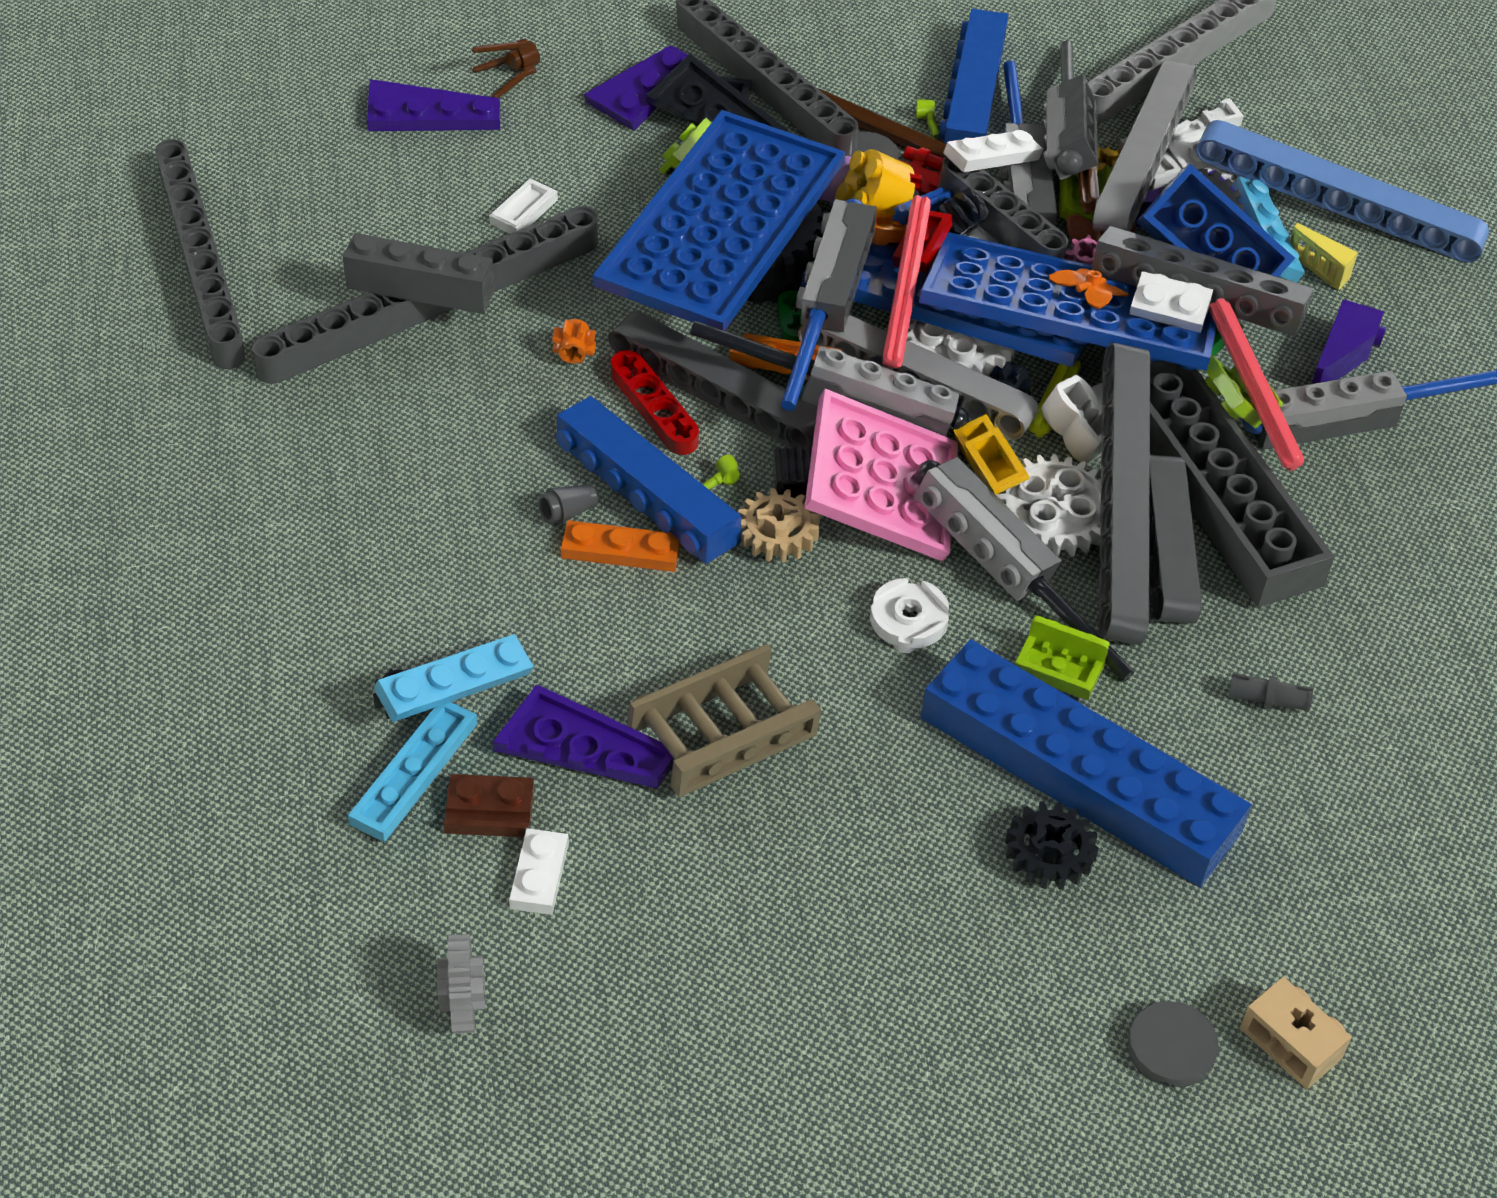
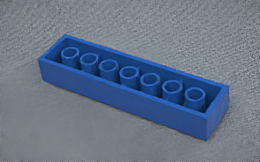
[921,639,1252,888]

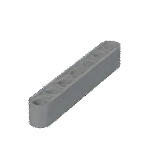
[798,315,1038,440]

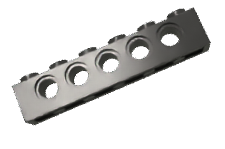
[1091,226,1314,337]

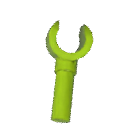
[915,99,939,140]
[703,454,740,490]

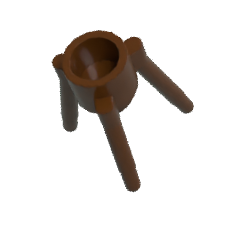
[472,38,540,98]

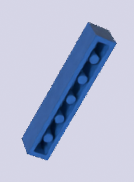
[939,8,1009,144]
[556,396,742,564]

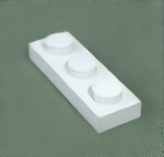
[943,130,1043,172]

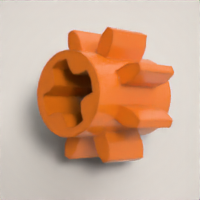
[552,319,596,364]

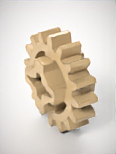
[738,488,820,563]

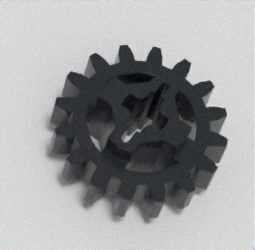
[1005,802,1099,890]

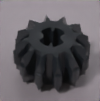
[935,189,989,236]

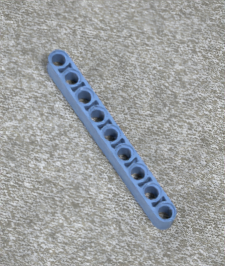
[1196,120,1489,263]

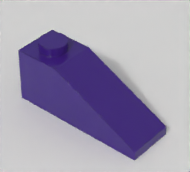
[1312,299,1387,384]

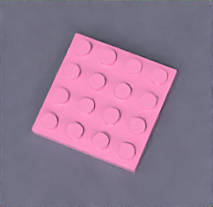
[805,389,958,562]

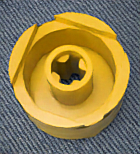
[835,149,915,215]

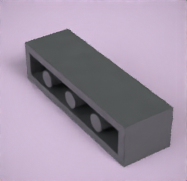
[342,233,495,314]

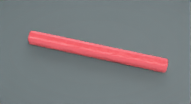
[882,195,931,369]
[1209,298,1304,471]

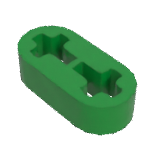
[777,290,802,342]

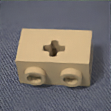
[1240,976,1352,1090]

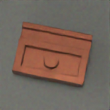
[443,774,534,837]

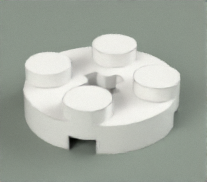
[870,578,949,653]

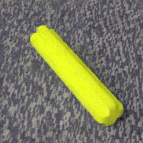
[1028,361,1081,438]

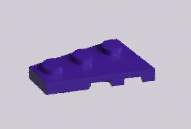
[584,45,688,131]

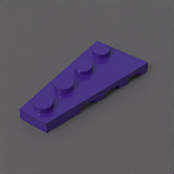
[367,79,501,131]
[493,684,674,789]

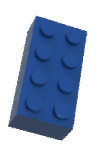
[1136,163,1295,277]

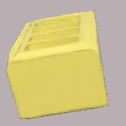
[1290,223,1358,290]

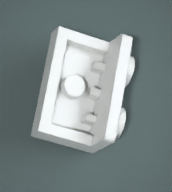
[1130,271,1213,333]

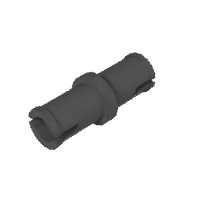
[1228,672,1314,712]

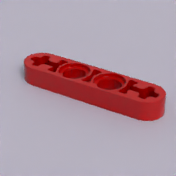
[611,350,699,455]

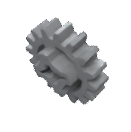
[437,934,486,1034]

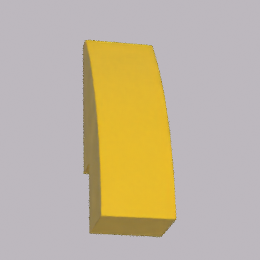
[953,414,1030,495]

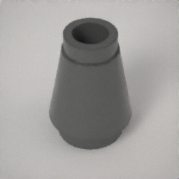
[538,484,598,525]

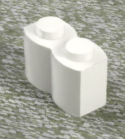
[1041,375,1102,463]

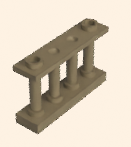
[627,644,821,798]

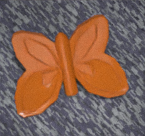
[1049,269,1129,309]

